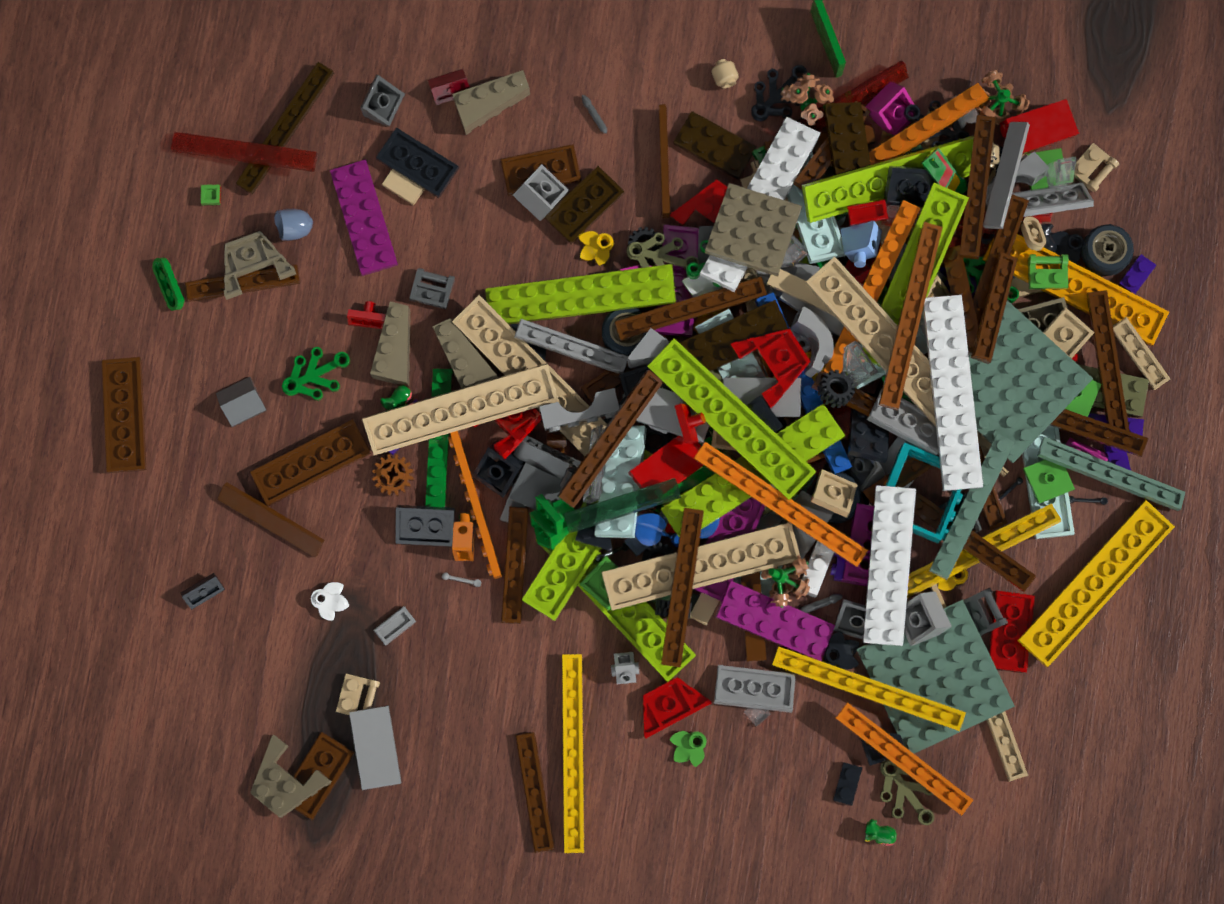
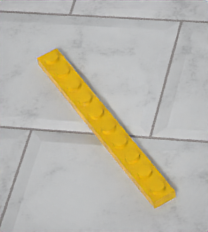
[907,503,1061,598]
[772,647,966,731]
[562,654,584,853]

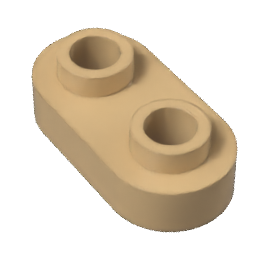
[1020,217,1046,251]

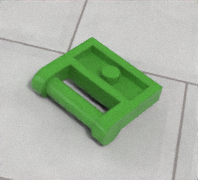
[1028,254,1069,289]

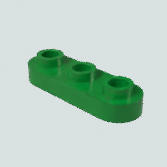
[152,257,184,311]

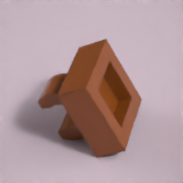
[547,434,567,453]

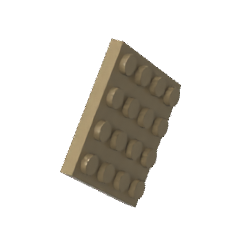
[705,183,802,277]

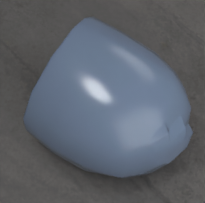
[274,209,313,241]

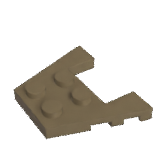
[224,231,296,300]
[250,735,332,818]

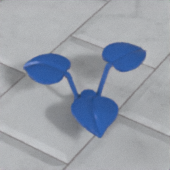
[635,513,720,548]

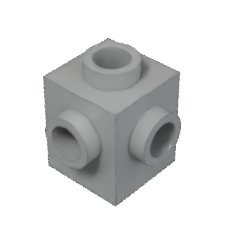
[611,652,639,684]

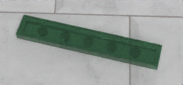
[564,478,681,533]

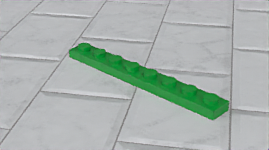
[425,369,453,507]

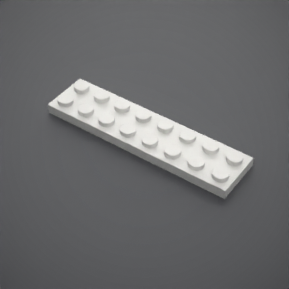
[863,485,916,646]

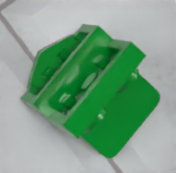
[530,494,581,550]

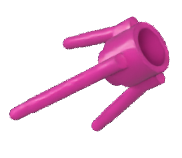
[1065,437,1108,461]

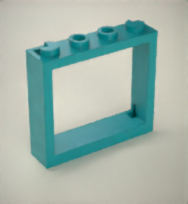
[885,442,963,543]

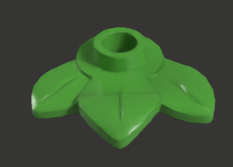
[670,731,706,767]

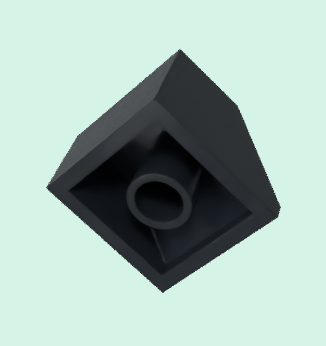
[472,440,526,498]

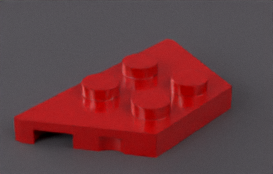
[643,677,712,739]

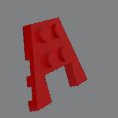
[670,180,728,225]
[731,329,811,408]
[473,408,542,459]

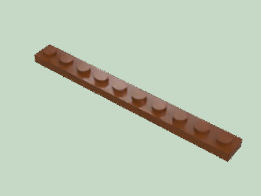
[879,222,943,410]

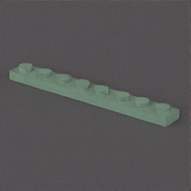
[929,433,1015,580]
[1037,437,1185,511]

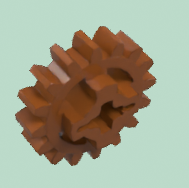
[372,454,414,496]

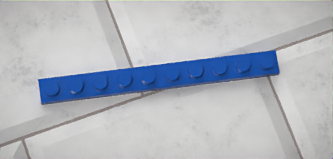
[755,292,852,474]

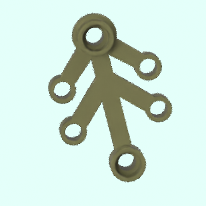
[627,233,699,276]
[880,760,934,825]

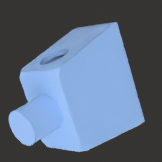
[841,221,882,268]

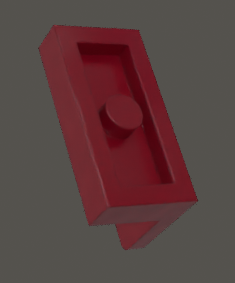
[428,69,470,105]

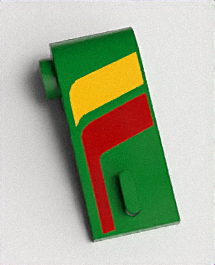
[921,148,968,195]

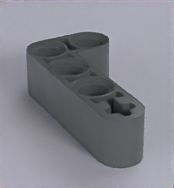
[514,436,581,488]

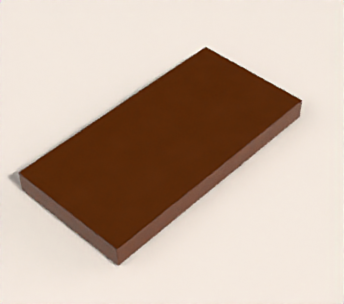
[501,144,581,196]
[293,732,355,820]

